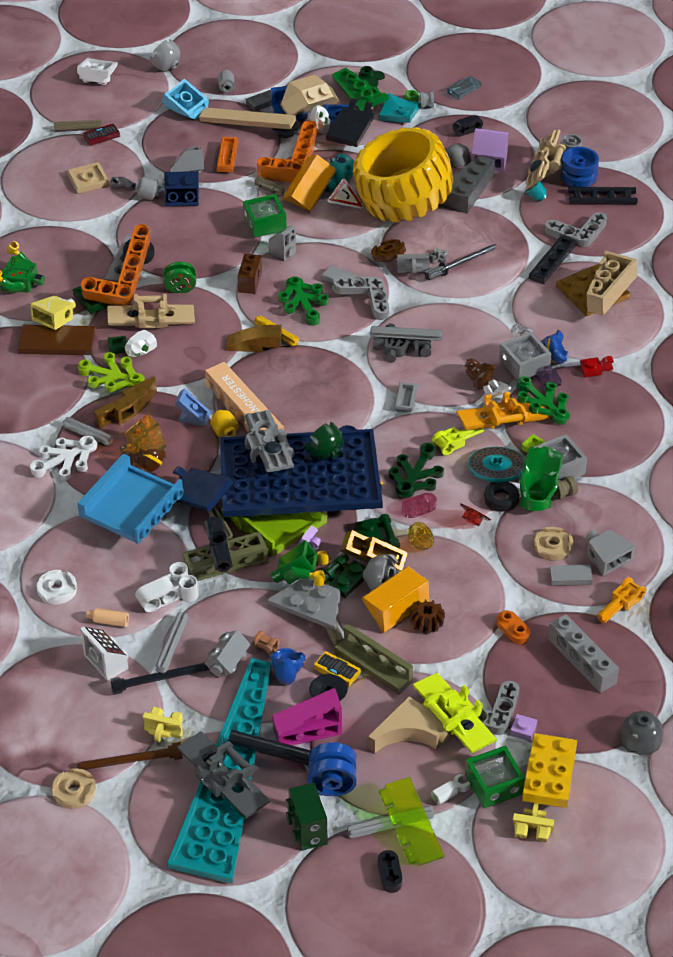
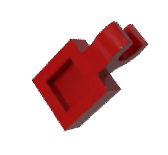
[580,356,614,378]

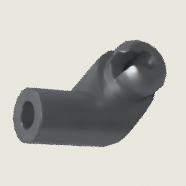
[110,177,136,191]

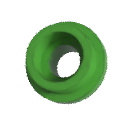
[404,90,420,102]

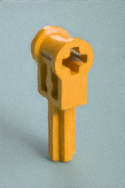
[596,577,647,623]

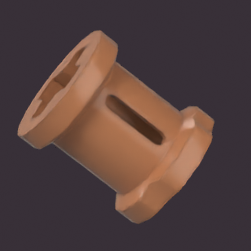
[252,630,280,655]

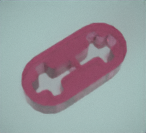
[402,493,437,518]

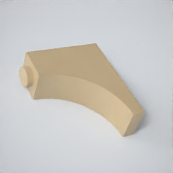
[368,696,450,754]

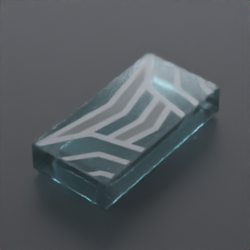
[447,75,481,99]

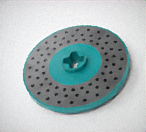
[468,446,525,482]

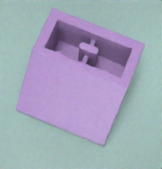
[471,128,509,171]

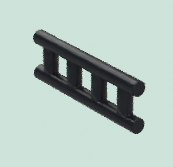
[568,187,638,204]

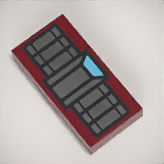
[83,123,120,146]

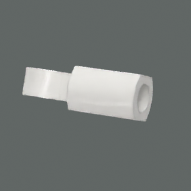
[431,773,470,805]

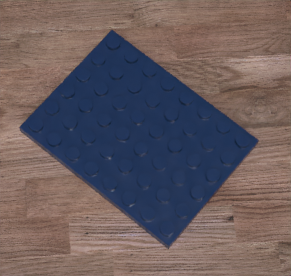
[220,429,383,517]

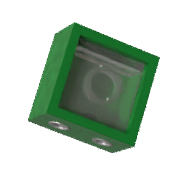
[243,194,287,238]
[465,745,526,809]

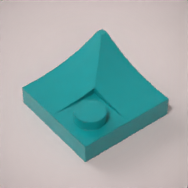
[379,93,420,123]

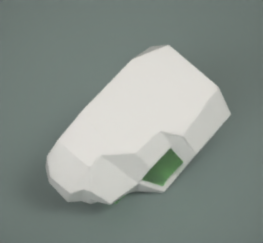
[310,105,331,135]
[125,330,157,357]

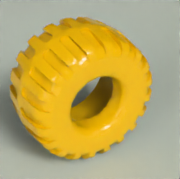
[353,127,453,222]

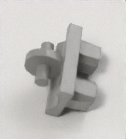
[397,254,429,274]

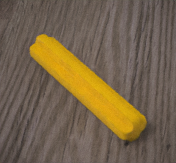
[254,315,299,346]

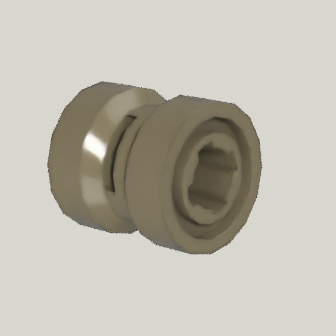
[554,476,578,500]

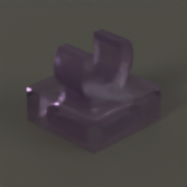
[537,365,562,389]

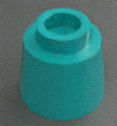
[525,181,547,201]

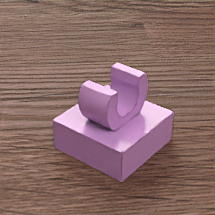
[298,525,322,551]

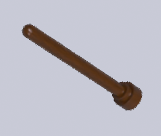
[77,742,183,770]

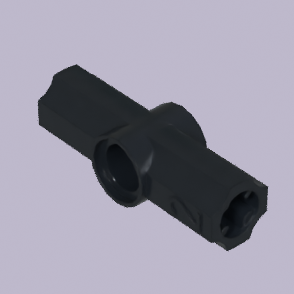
[205,516,233,573]

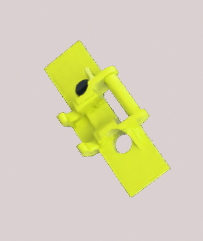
[413,673,497,753]

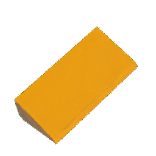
[282,155,336,212]
[362,566,429,633]

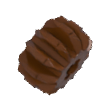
[410,599,445,634]

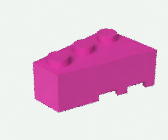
[272,688,342,745]

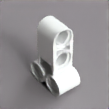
[135,562,199,612]

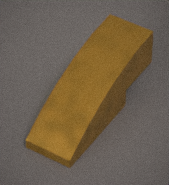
[226,325,282,352]
[340,530,407,571]

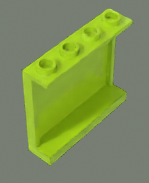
[222,505,327,557]

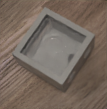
[499,332,551,381]
[534,434,587,481]

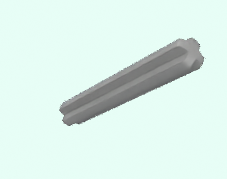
[370,326,443,341]
[155,612,188,673]
[347,805,434,838]

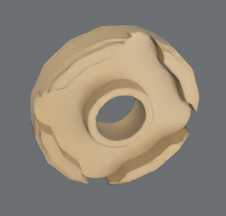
[533,527,574,561]
[51,768,96,809]

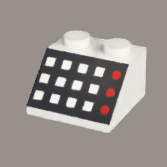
[80,627,129,681]

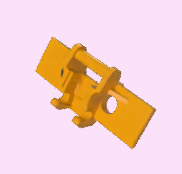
[456,392,549,430]

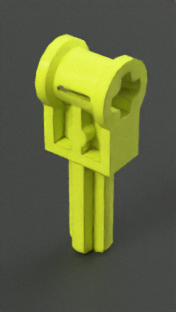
[432,427,485,456]

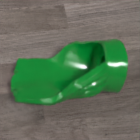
[520,446,563,511]

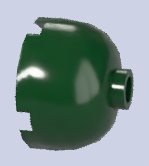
[305,422,343,460]

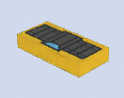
[314,651,361,687]

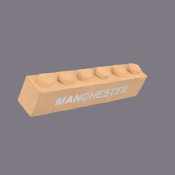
[204,362,284,432]

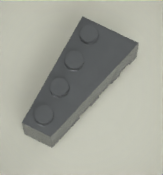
[438,156,495,214]

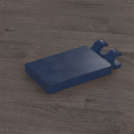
[165,466,233,512]

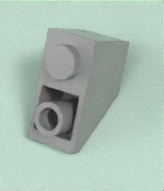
[268,225,296,261]

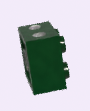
[285,782,328,851]

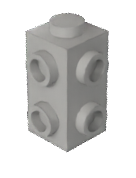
[205,630,250,678]

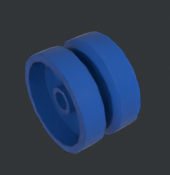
[561,147,599,187]
[308,742,356,796]

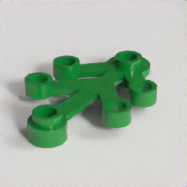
[278,276,329,326]
[516,376,570,425]

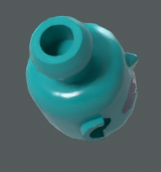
[324,154,354,193]

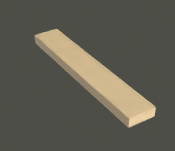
[199,108,296,129]

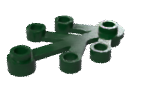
[389,443,444,498]

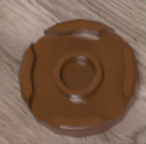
[371,239,406,262]

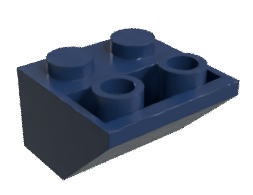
[164,171,199,206]

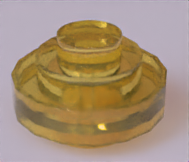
[408,522,434,551]

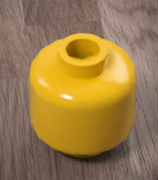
[210,410,238,437]

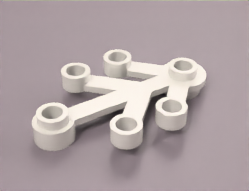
[30,436,97,481]

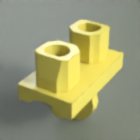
[143,707,183,743]
[513,803,554,842]

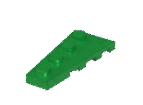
[332,67,389,111]

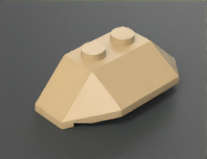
[280,74,339,116]

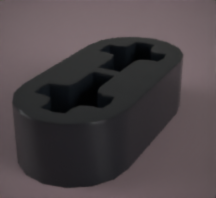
[452,115,483,136]
[378,850,402,893]

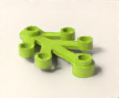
[78,352,145,393]

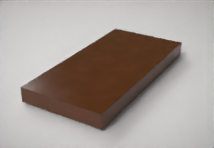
[18,324,95,355]

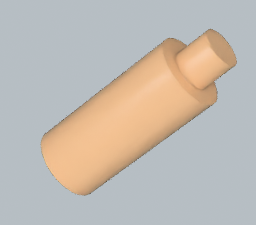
[86,608,129,627]

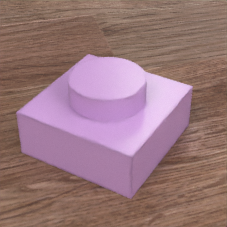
[510,714,538,741]

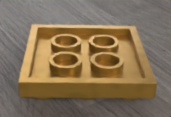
[555,264,630,317]

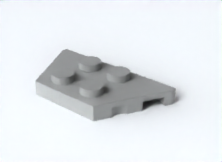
[268,578,341,631]

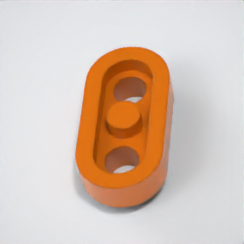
[496,610,530,645]

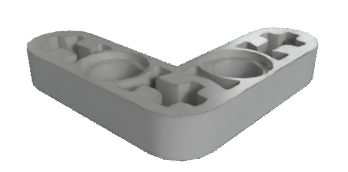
[545,212,607,247]
[332,277,389,320]
[448,681,519,735]

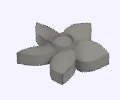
[428,247,448,264]

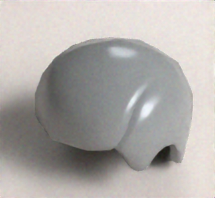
[446,143,471,167]

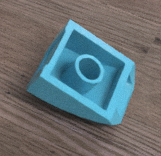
[161,79,209,120]

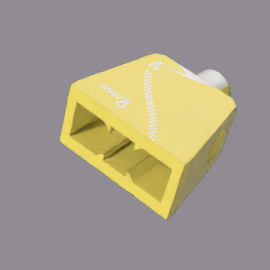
[30,296,76,330]

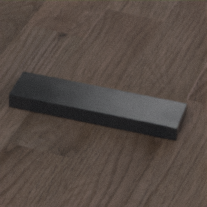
[528,236,576,284]

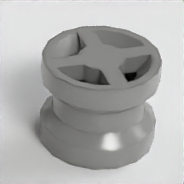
[420,91,434,108]

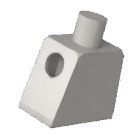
[586,530,635,576]

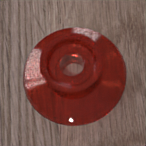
[460,503,491,527]

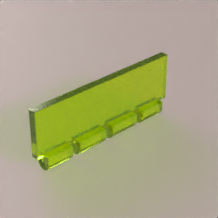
[379,777,444,866]

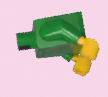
[0,241,45,293]
[271,540,329,586]

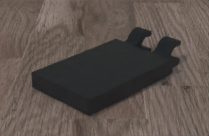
[326,98,374,147]

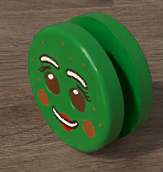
[163,261,196,293]

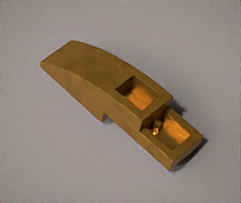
[94,376,157,429]

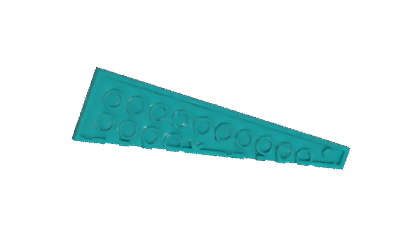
[167,658,272,884]

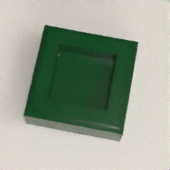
[108,336,127,354]

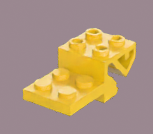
[522,733,577,808]

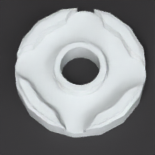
[36,570,77,605]

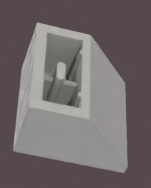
[170,146,204,173]

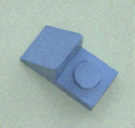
[174,388,211,426]

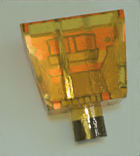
[120,414,166,454]

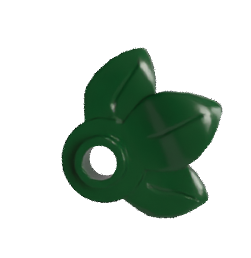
[358,66,385,87]

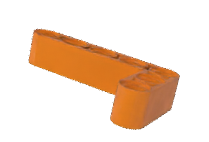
[257,121,317,182]
[81,224,150,306]

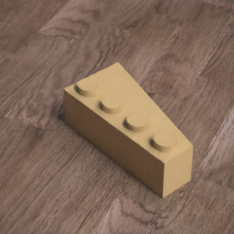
[587,251,637,316]

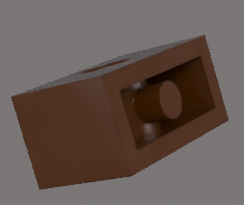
[237,253,262,294]

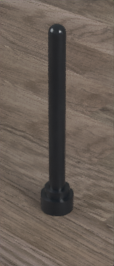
[110,662,210,695]

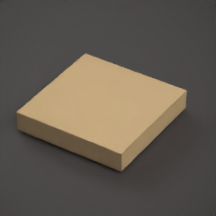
[67,162,110,194]

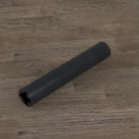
[228,729,311,766]

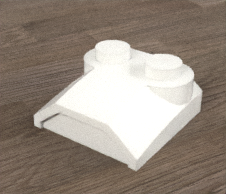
[77,58,118,85]

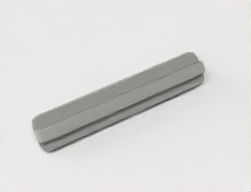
[63,417,113,446]

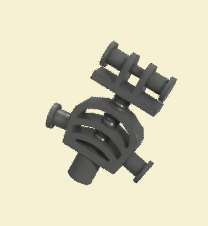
[373,323,431,363]

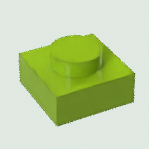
[521,434,546,453]

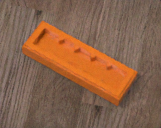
[216,137,238,173]

